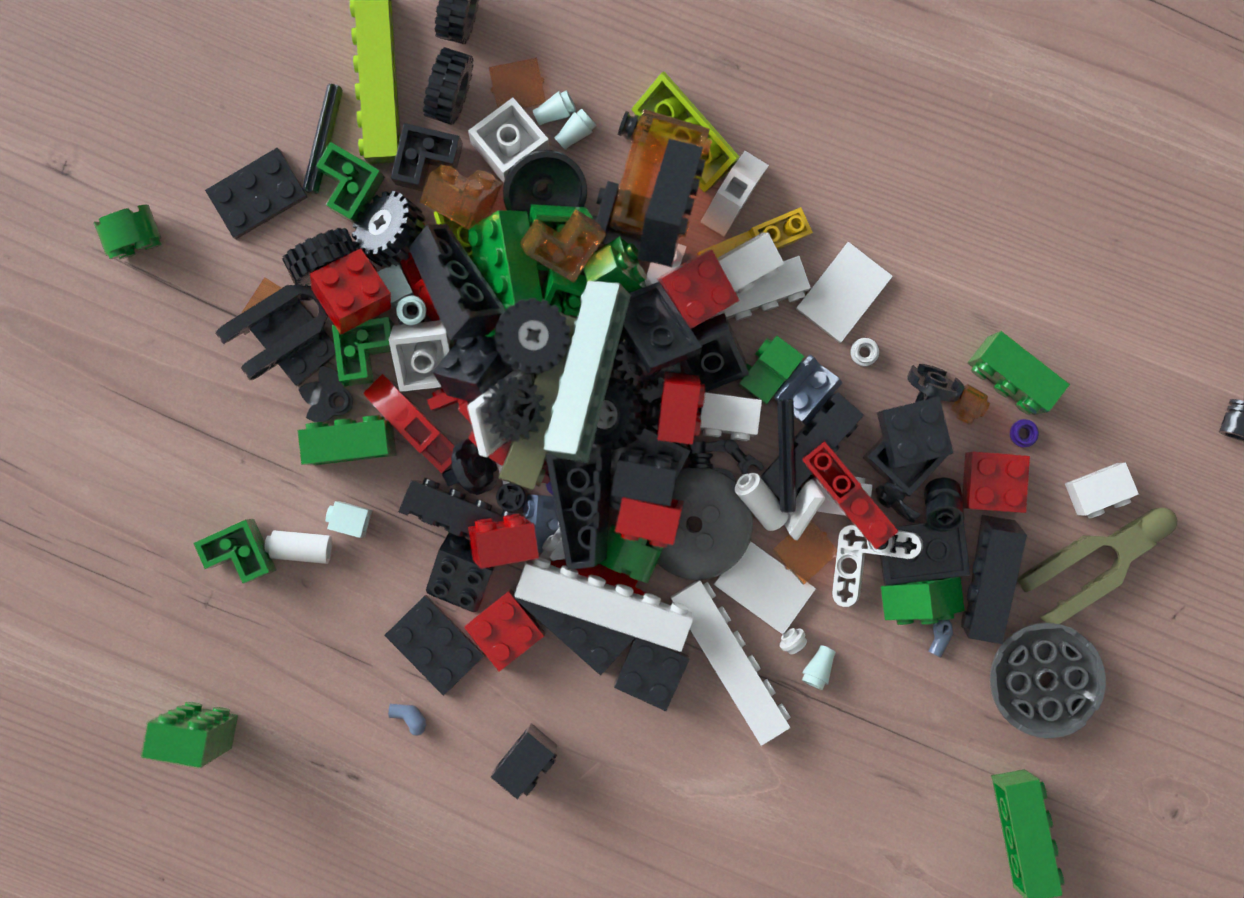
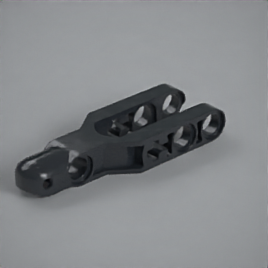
[216,262,377,381]

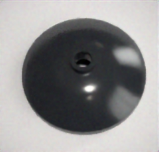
[503,150,587,220]

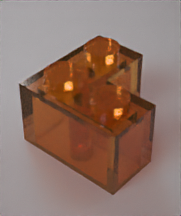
[420,164,503,229]
[520,209,606,282]

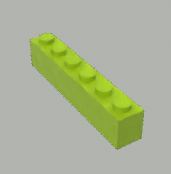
[350,0,401,164]

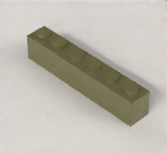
[498,313,576,490]

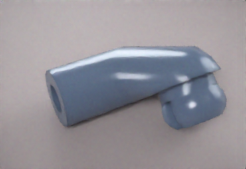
[928,620,953,658]
[388,704,426,736]

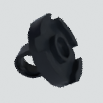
[907,364,965,402]
[441,439,497,495]

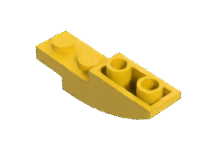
[697,207,813,258]

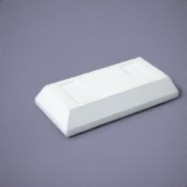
[784,479,825,541]

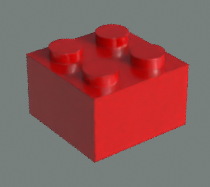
[310,248,391,334]
[657,250,740,329]
[657,371,705,444]
[962,452,1030,513]
[615,497,684,547]
[468,514,539,568]
[464,589,546,672]

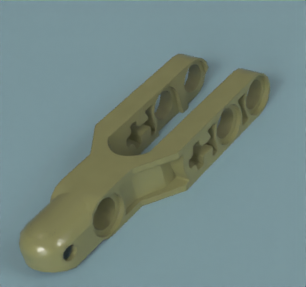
[1017,508,1178,624]

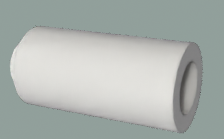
[735,473,789,531]
[265,530,332,564]

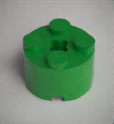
[93,204,162,260]
[600,524,663,583]

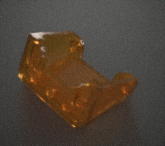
[608,109,712,240]

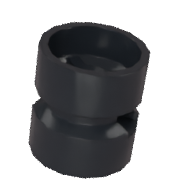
[924,477,964,532]

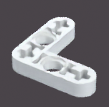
[832,525,923,607]

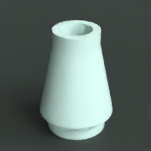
[533,90,576,125]
[554,108,597,150]
[802,645,836,690]

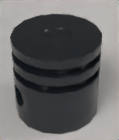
[1219,399,1244,441]

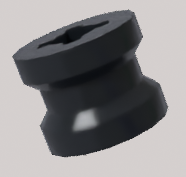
[496,483,526,511]

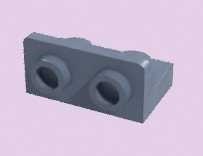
[774,355,842,425]
[523,494,559,553]

